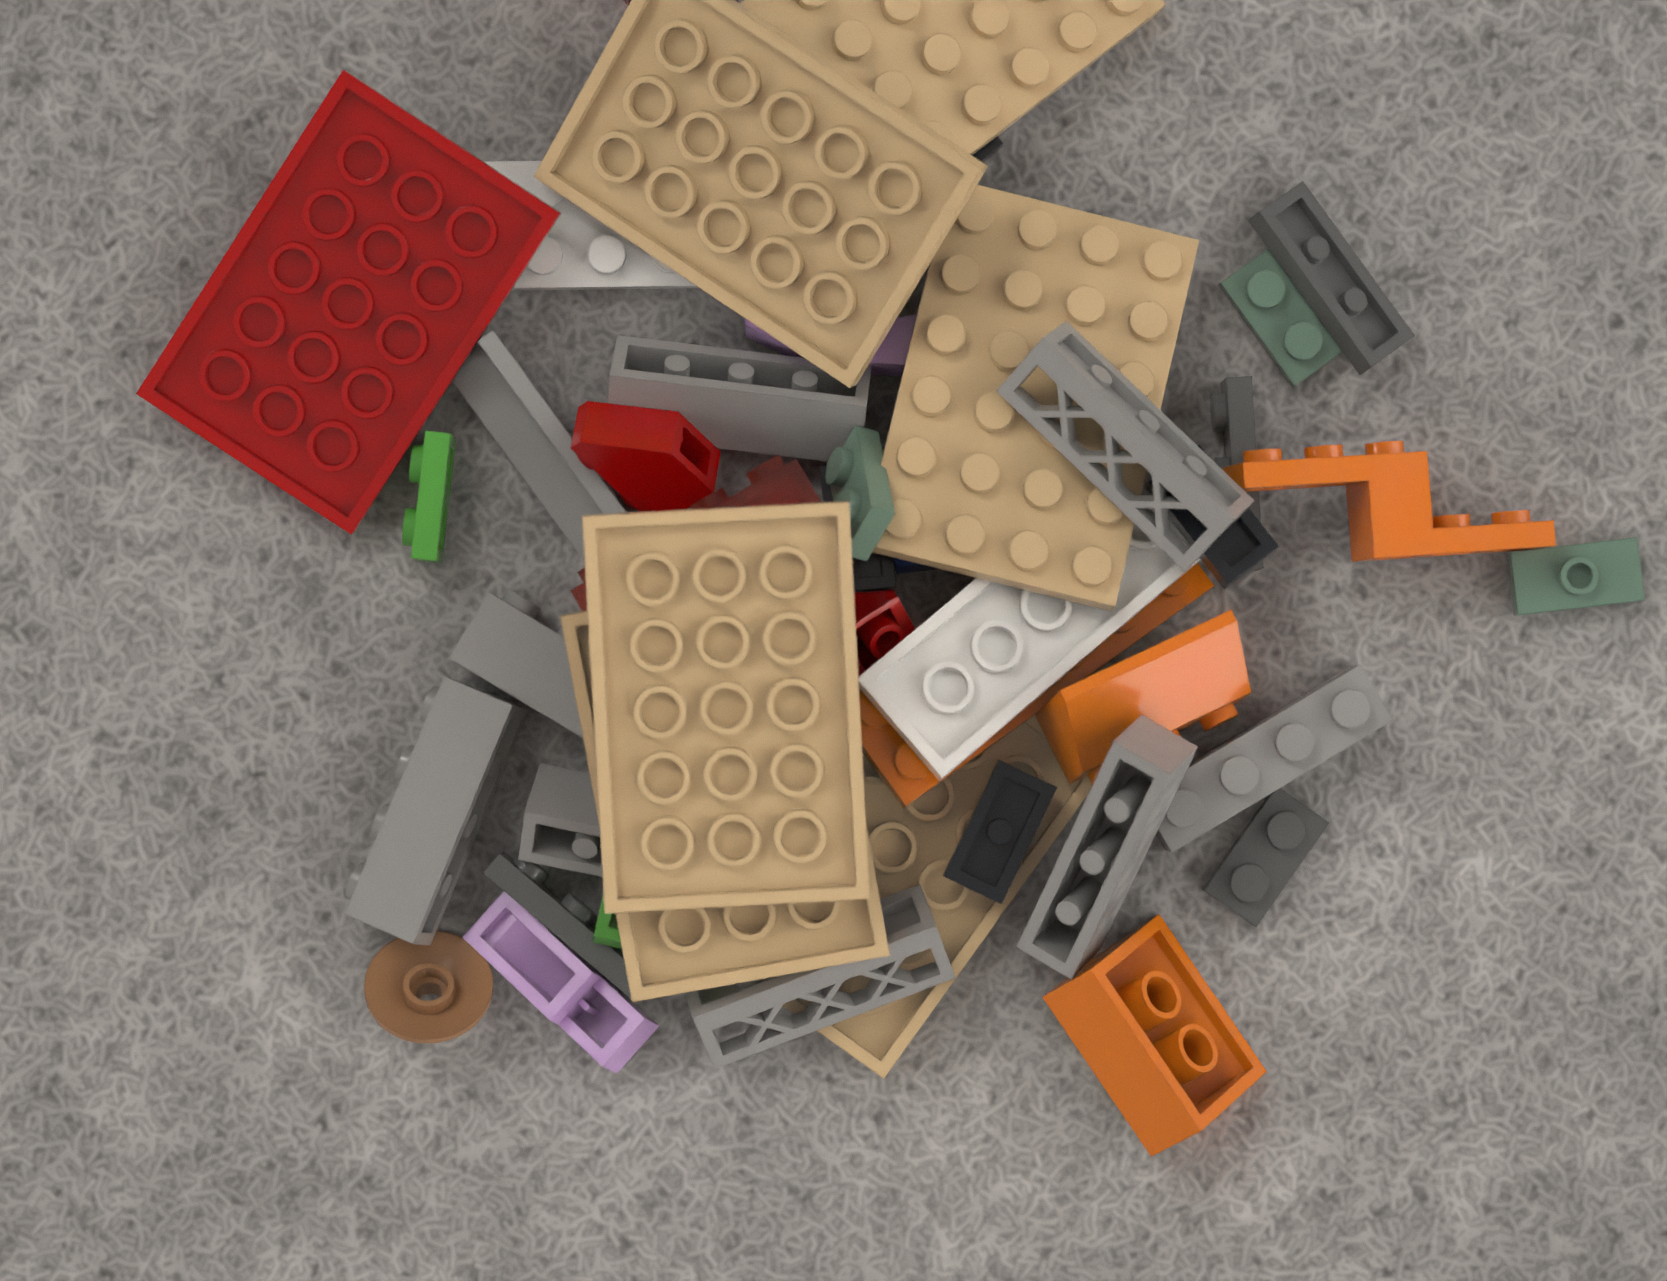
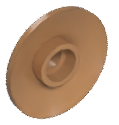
[364,931,493,1043]

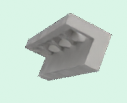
[997,321,1255,572]
[453,330,627,562]
[685,884,955,1069]

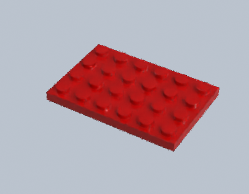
[136,70,562,535]

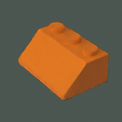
[1035,610,1251,785]
[1042,914,1267,1157]

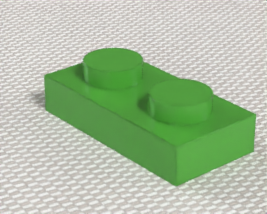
[402,430,456,564]

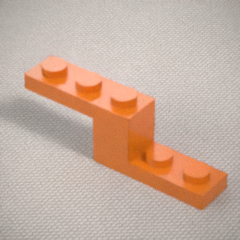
[1222,441,1556,562]

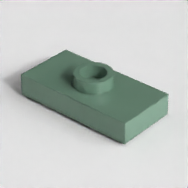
[1507,537,1645,616]

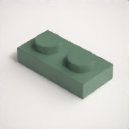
[1219,249,1343,388]
[825,425,895,561]

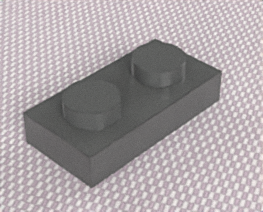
[1202,788,1329,927]

